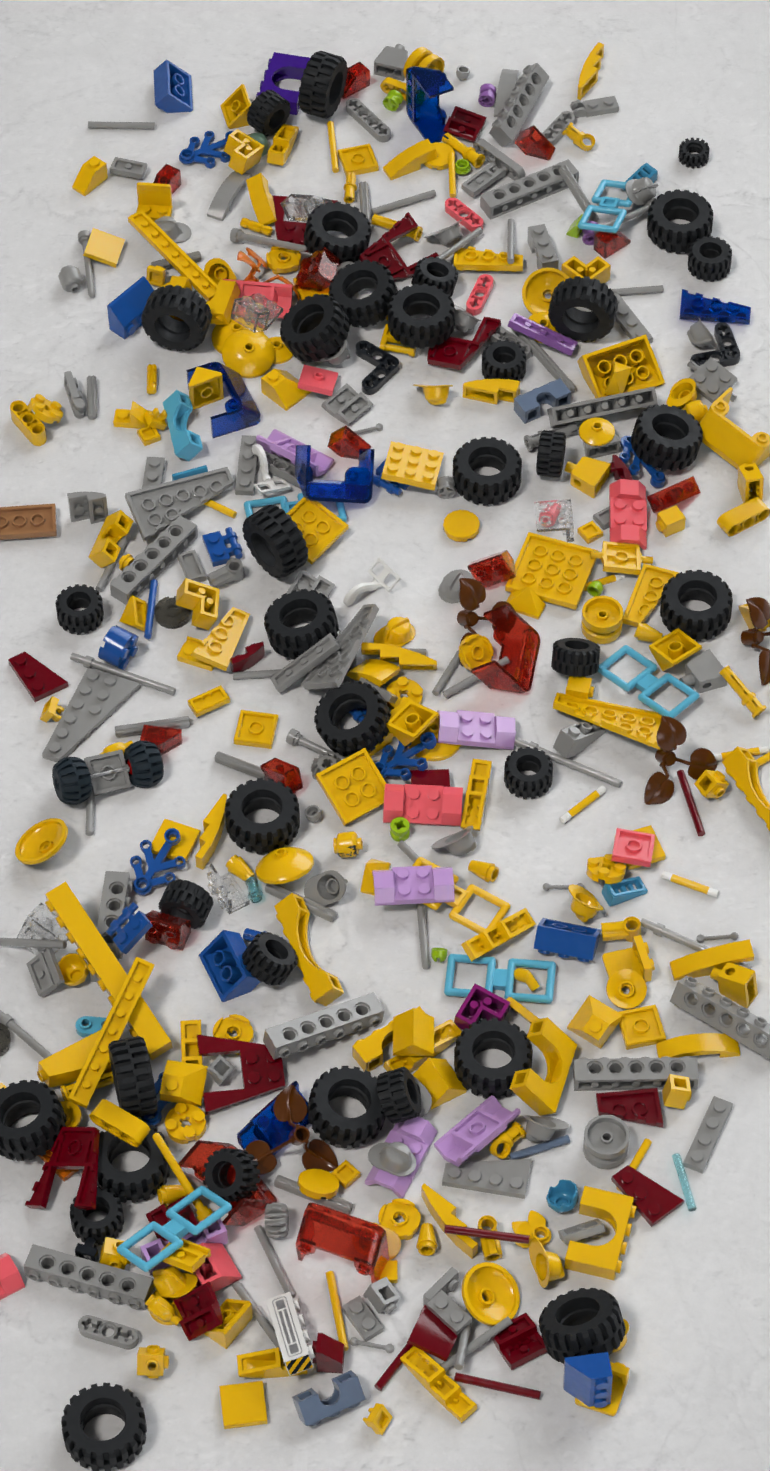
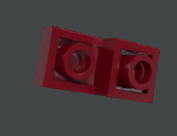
[610,455,633,480]
[230,641,265,673]

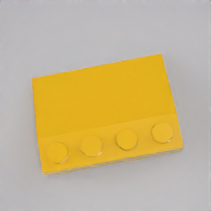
[577,334,665,398]

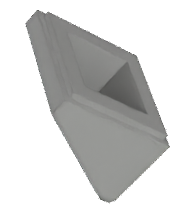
[207,1054,235,1085]

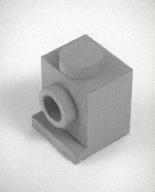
[363,1277,401,1314]

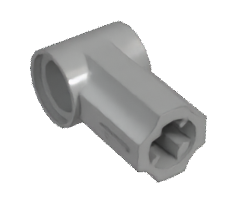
[207,558,244,588]

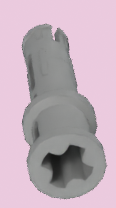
[524,422,578,451]

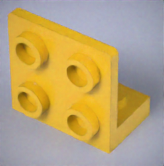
[137,182,173,221]

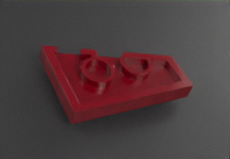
[8,652,69,702]
[596,1088,663,1128]
[611,1165,684,1227]

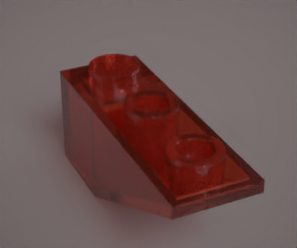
[647,476,701,513]

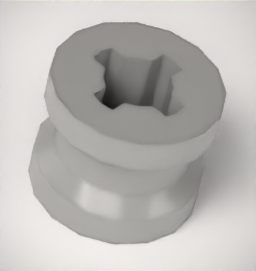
[437,476,455,499]

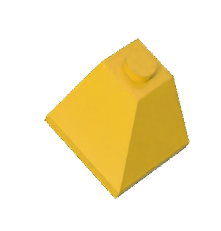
[261,369,311,411]
[567,995,623,1049]
[160,1060,208,1107]

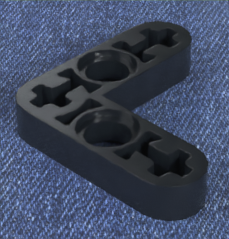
[690,322,740,367]
[356,340,399,395]

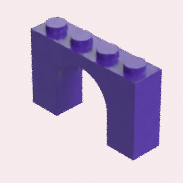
[256,52,310,115]

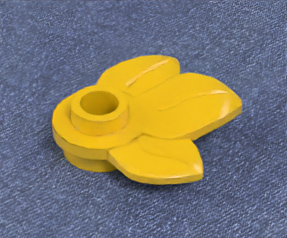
[512,1210,551,1248]

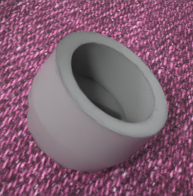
[456,65,470,80]
[305,805,321,822]

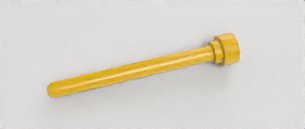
[152,1133,213,1222]

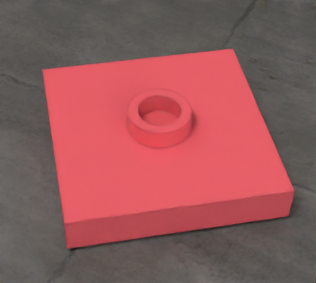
[297,365,338,396]
[611,828,655,867]

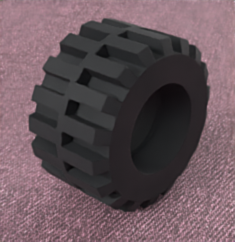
[247,90,291,137]
[688,236,732,282]
[411,257,458,296]
[482,340,526,381]
[536,430,566,478]
[55,584,104,635]
[551,638,600,677]
[504,747,553,799]
[158,879,214,929]
[242,932,298,986]
[377,1067,421,1124]
[202,1148,260,1202]
[70,1187,124,1246]

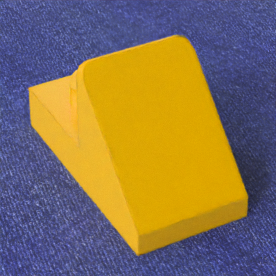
[113,401,148,429]

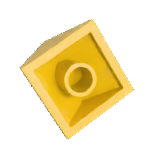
[220,84,251,129]
[188,367,224,410]
[649,628,702,671]
[386,700,439,746]
[393,1008,434,1056]
[413,1057,467,1110]
[204,1299,253,1349]

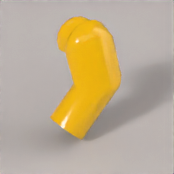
[514,968,540,991]

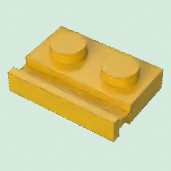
[177,636,214,671]
[160,1238,211,1273]

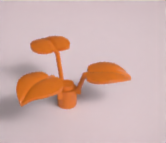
[237,247,300,301]

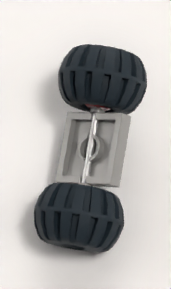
[52,741,164,805]

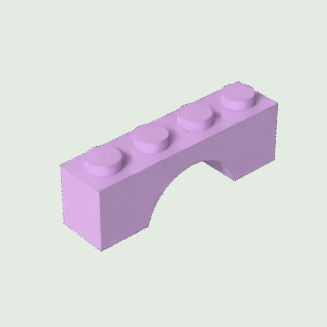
[140,1218,228,1276]

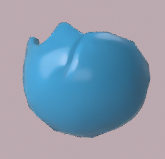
[546,1179,579,1213]

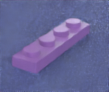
[508,313,578,356]

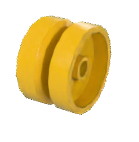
[403,47,445,90]
[581,596,623,644]

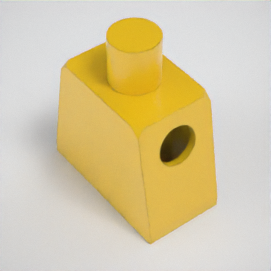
[564,456,611,498]
[737,463,764,503]
[710,962,758,1008]

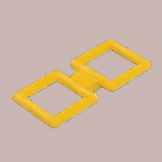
[412,857,510,934]

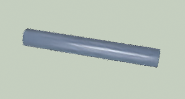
[509,1135,570,1160]

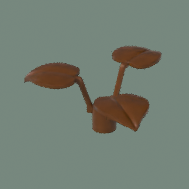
[457,578,517,666]
[741,597,770,685]
[644,716,717,805]
[245,1085,338,1175]

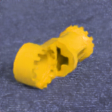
[562,122,595,151]
[489,1122,526,1159]

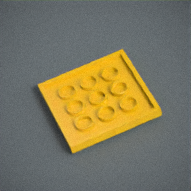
[505,532,598,610]

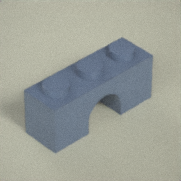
[514,378,571,424]
[292,1370,366,1426]

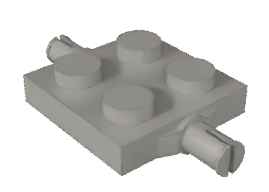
[687,357,737,403]

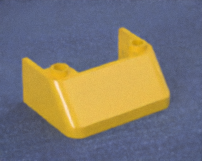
[699,387,770,470]

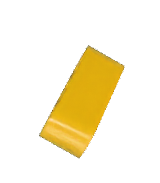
[10,400,46,446]
[717,497,770,537]
[89,1099,151,1147]

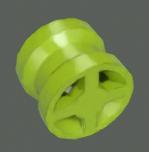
[383,90,403,111]
[390,817,410,842]

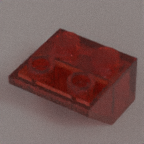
[295,247,340,291]
[468,550,516,588]
[145,910,191,951]

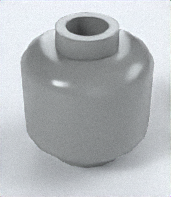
[58,265,84,292]

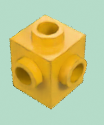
[694,770,729,799]
[99,1237,133,1270]
[137,1345,169,1378]

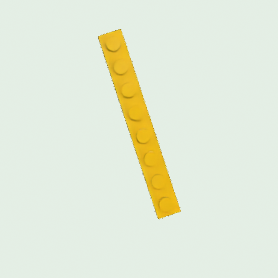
[128,210,218,301]
[68,956,155,1108]

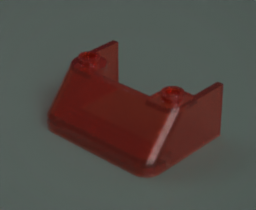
[471,604,540,693]
[178,1140,277,1226]
[295,1203,389,1283]

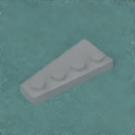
[442,1159,532,1199]

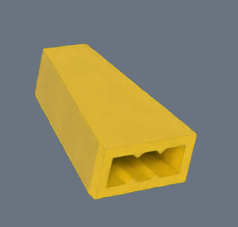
[37,1030,112,1088]

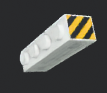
[266,1292,315,1376]

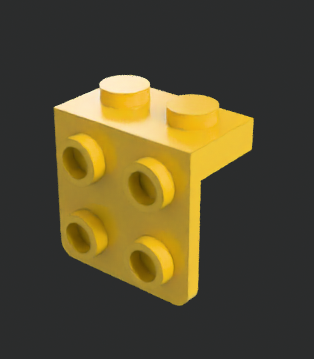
[602,935,655,982]
[575,1362,630,1416]

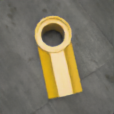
[601,916,641,942]
[477,1215,502,1262]

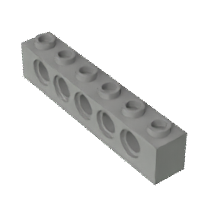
[489,63,550,147]
[480,159,579,220]
[547,386,658,427]
[110,515,198,605]
[90,871,133,982]
[670,976,770,1060]
[263,992,385,1060]
[573,1056,699,1091]
[24,1244,154,1310]

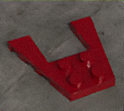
[272,195,338,253]
[359,212,439,281]
[427,317,501,370]
[197,1035,285,1115]
[25,1127,100,1210]

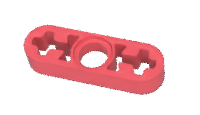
[445,198,483,232]
[466,274,493,316]

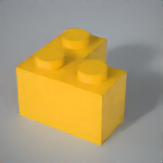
[224,129,265,175]
[561,256,611,283]
[176,578,220,631]

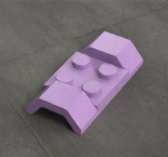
[256,429,334,477]
[437,710,516,750]
[372,865,454,906]
[434,1095,521,1167]
[365,1117,437,1199]

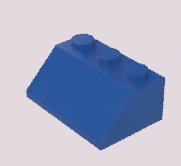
[153,59,193,113]
[107,276,154,339]
[533,918,601,962]
[199,930,260,1002]
[563,1352,613,1408]

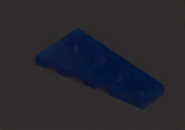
[679,289,751,325]

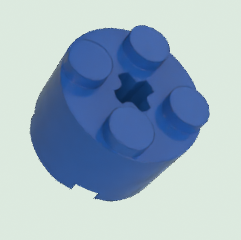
[98,625,139,670]

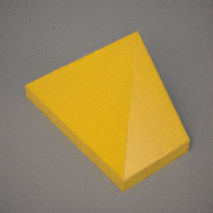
[604,362,631,396]
[506,587,546,619]
[120,595,147,632]
[361,859,391,895]

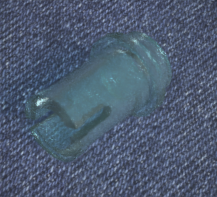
[245,877,263,903]

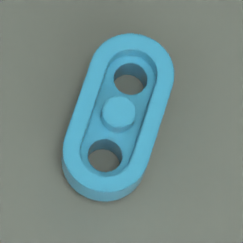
[76,1016,106,1038]

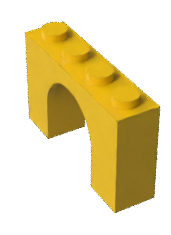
[169,276,240,325]
[509,1017,577,1116]
[564,1186,637,1280]

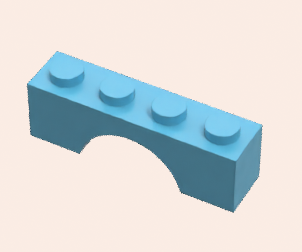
[163,390,203,461]

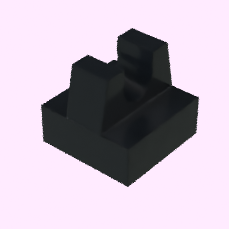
[75,1237,99,1262]

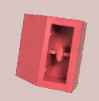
[191,1243,242,1292]

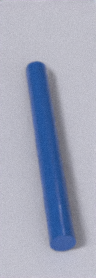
[144,579,158,639]

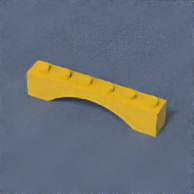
[722,746,770,831]
[274,893,344,1006]

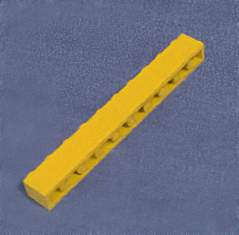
[45,882,173,1060]

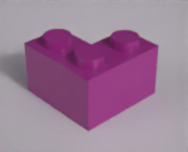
[454,983,511,1030]

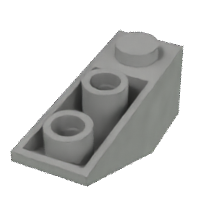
[553,721,608,759]

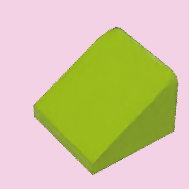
[566,214,583,238]

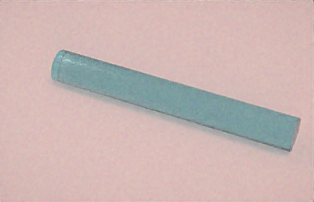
[672,1153,697,1212]

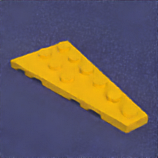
[553,692,662,750]

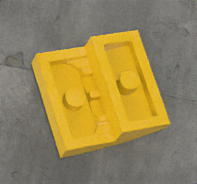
[347,659,401,687]

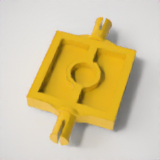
[590,541,653,575]

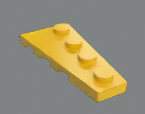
[454,246,523,272]
[622,564,679,627]
[191,607,250,671]

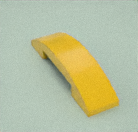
[656,1033,740,1058]

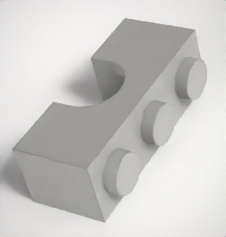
[527,224,559,269]

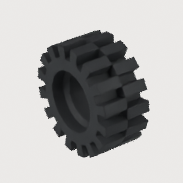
[678,137,710,169]

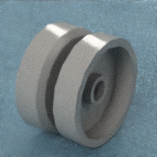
[583,1115,630,1169]

